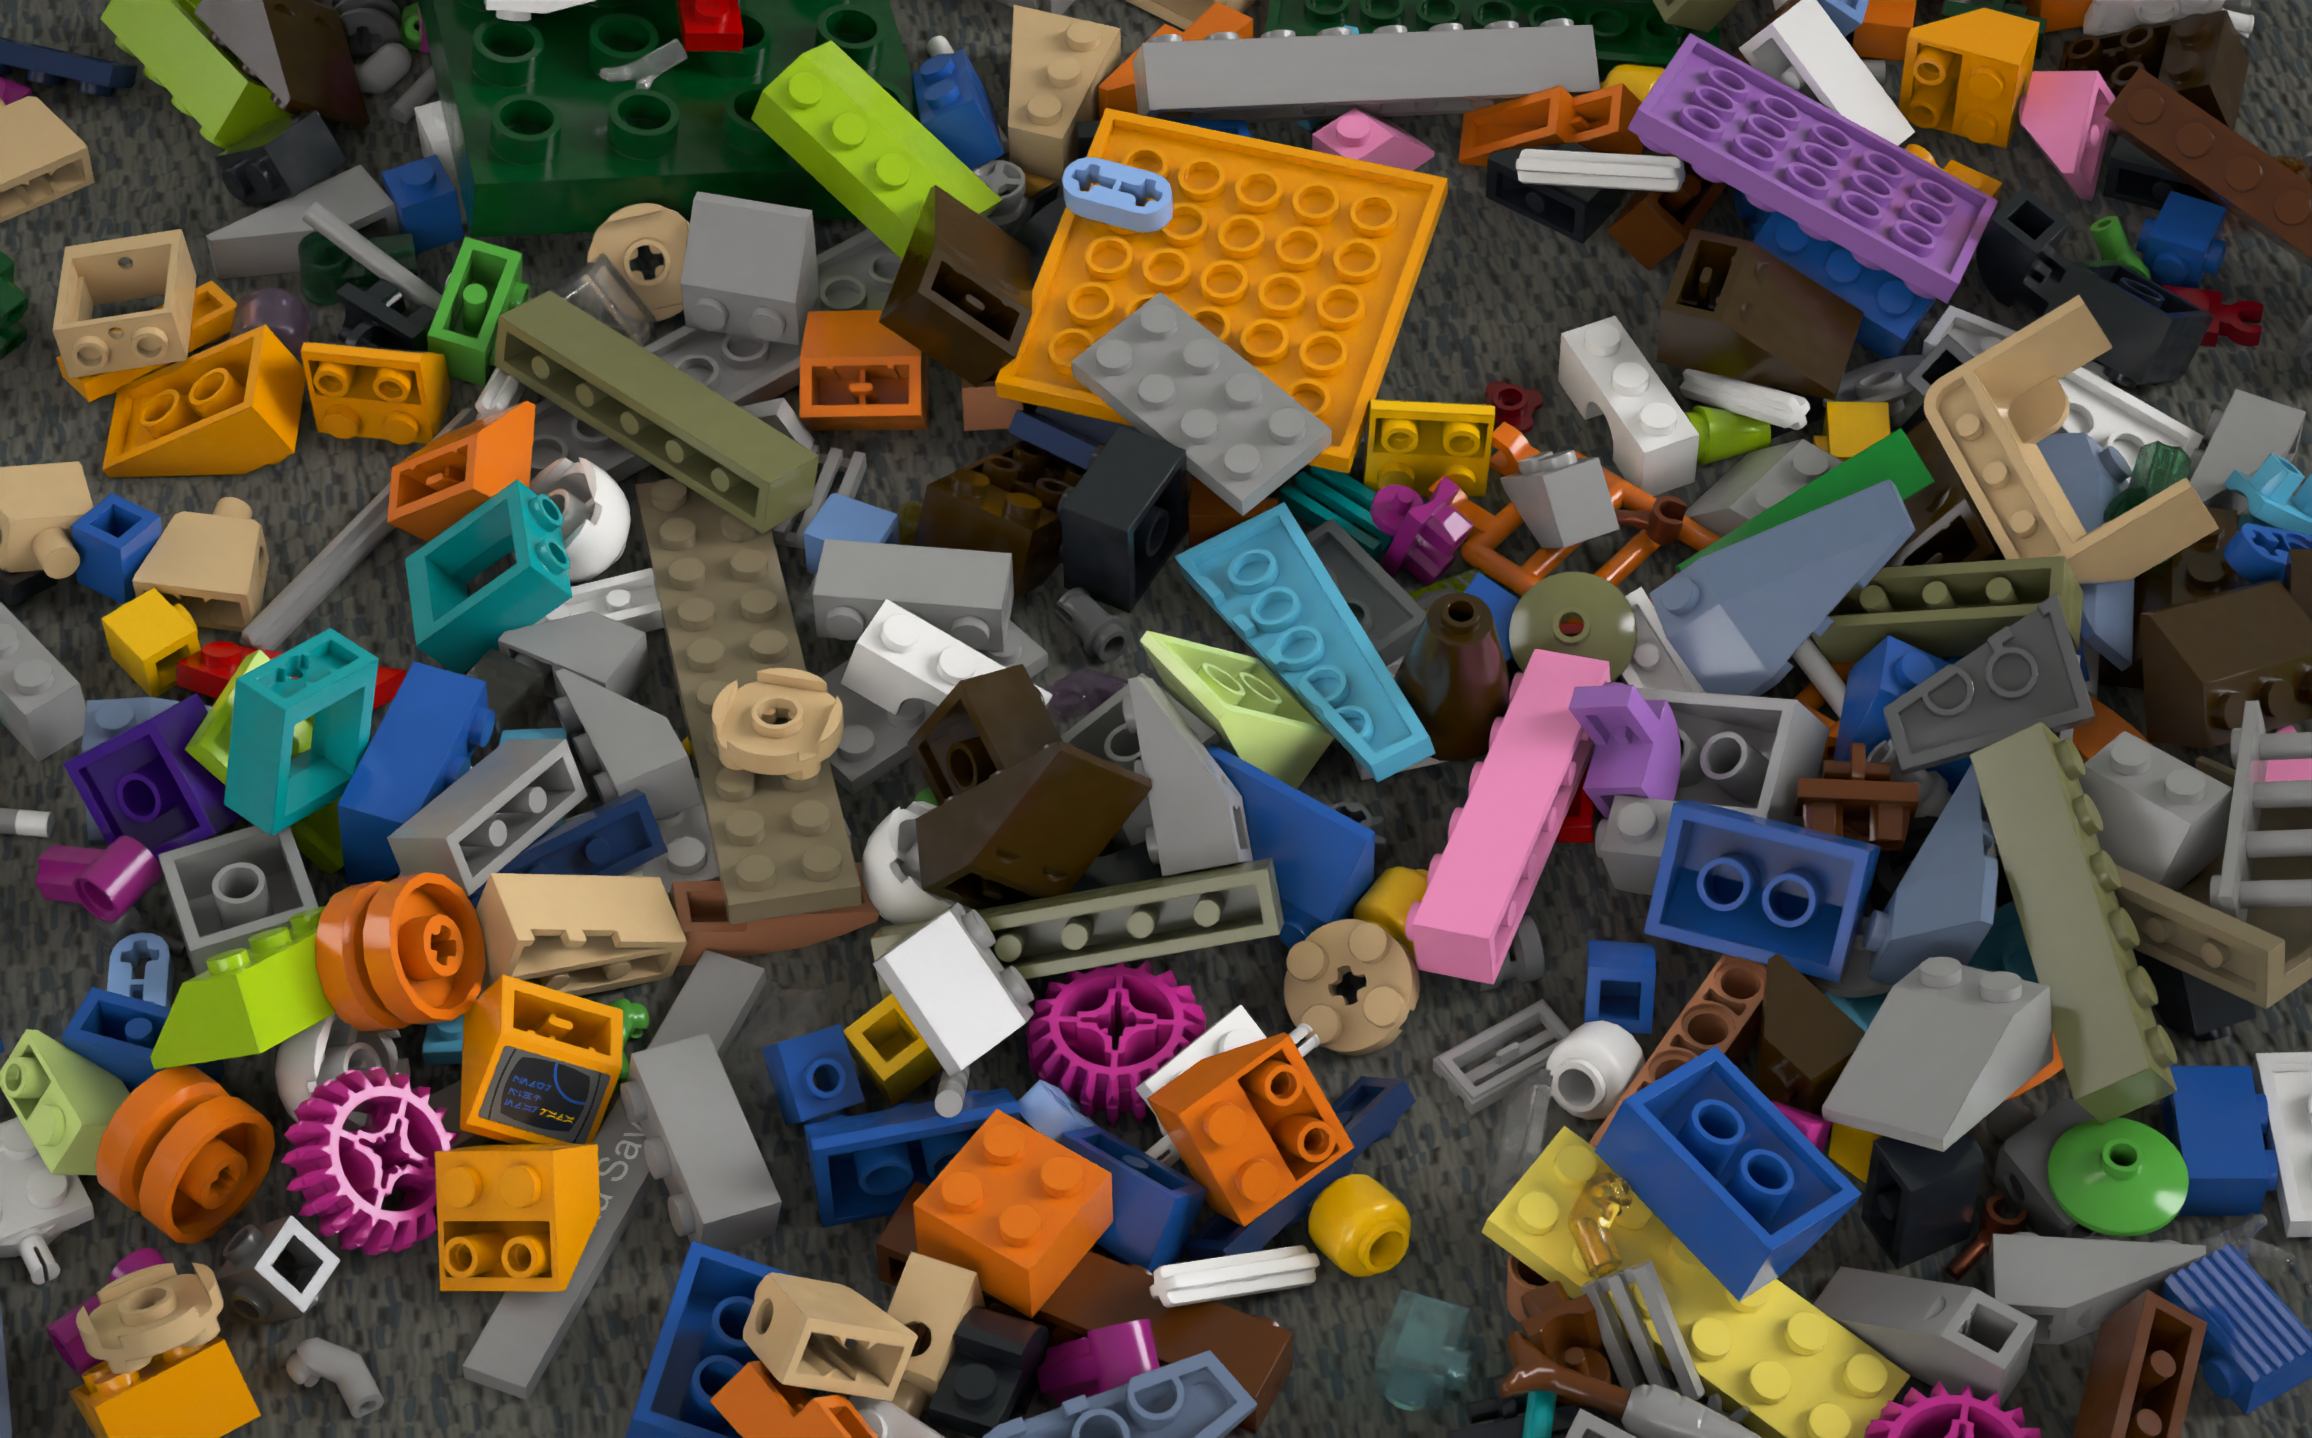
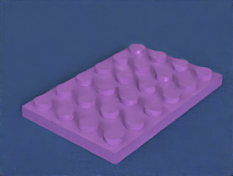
[1627,33,1998,304]

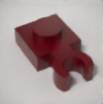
[2162,285,2264,347]

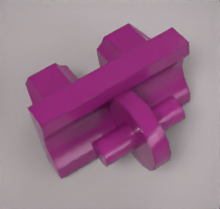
[1370,476,1474,587]

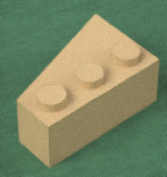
[1008,5,1121,181]
[476,873,688,996]

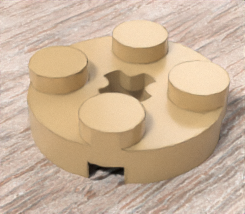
[587,203,690,322]
[712,668,844,780]
[1284,919,1420,1056]
[76,1263,224,1374]

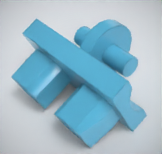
[2224,453,2312,535]

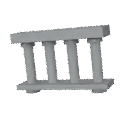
[2210,700,2312,922]

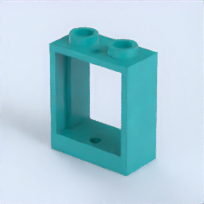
[405,480,572,674]
[224,628,379,836]

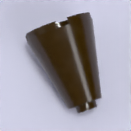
[1394,592,1512,761]

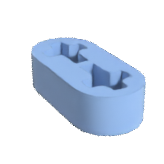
[1062,157,1173,233]
[107,932,174,1008]
[1017,1080,1098,1143]

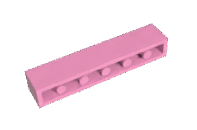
[1406,649,1611,985]

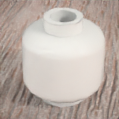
[1545,1020,1646,1120]

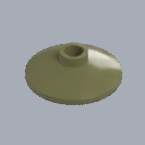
[1509,572,1637,682]

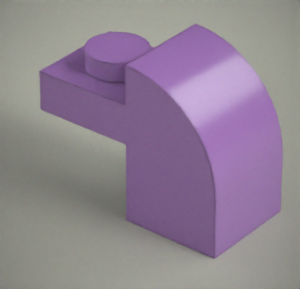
[1568,682,1681,819]

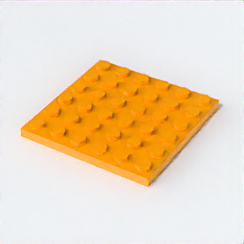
[995,108,1448,474]

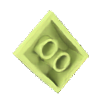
[1140,630,1335,789]

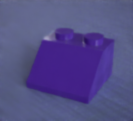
[63,693,243,862]

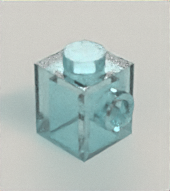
[1374,1289,1474,1413]

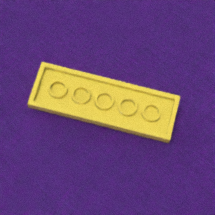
[1481,1126,1910,1438]

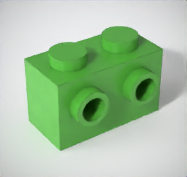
[427,237,530,386]

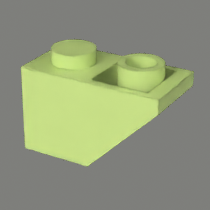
[0,1029,130,1175]

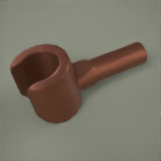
[1614,496,1687,545]
[1945,1194,2027,1281]

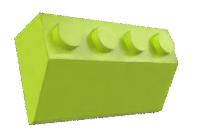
[100,0,307,149]
[751,40,1002,260]
[150,896,336,1070]

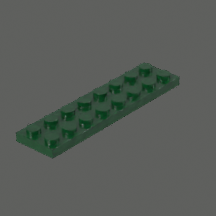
[1264,0,1721,77]

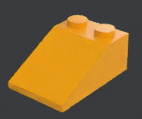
[102,324,306,478]

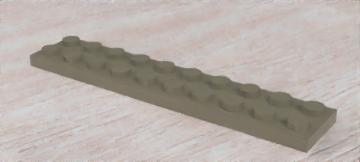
[635,479,862,924]

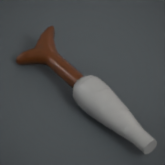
[1500,1330,1763,1438]

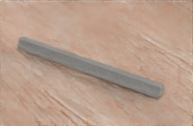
[239,408,478,651]

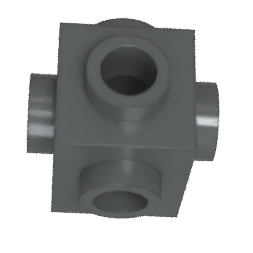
[215,1215,341,1325]

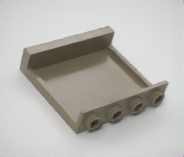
[2114,756,2312,1009]

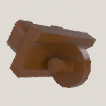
[1794,742,1919,852]
[1521,1281,1612,1408]

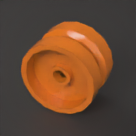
[315,872,486,1033]
[95,1065,275,1244]

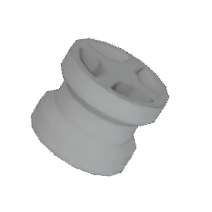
[971,160,1026,230]

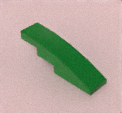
[1675,428,1935,573]

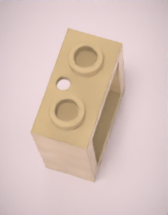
[52,229,197,378]

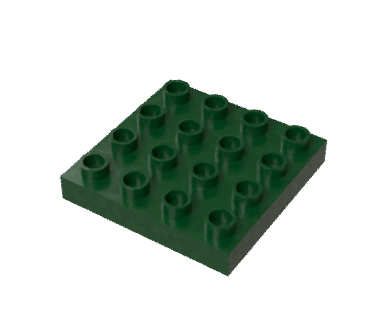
[418,0,921,238]

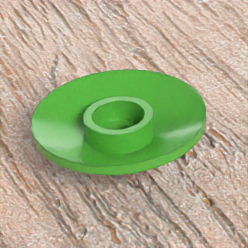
[2047,1117,2189,1237]

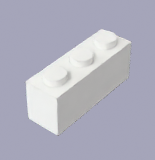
[1738,0,1915,146]

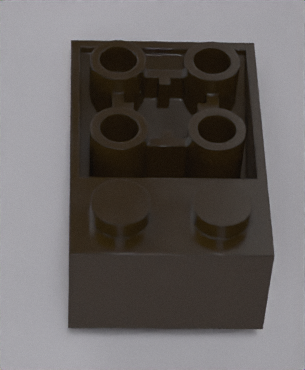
[194,0,370,129]
[2058,10,2249,131]
[879,185,1032,387]
[1656,229,1864,401]
[1883,418,2006,567]
[913,441,1087,598]
[915,741,1152,910]

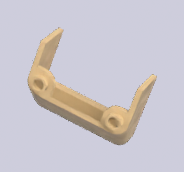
[1924,295,2219,584]

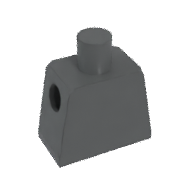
[1986,1098,2129,1238]

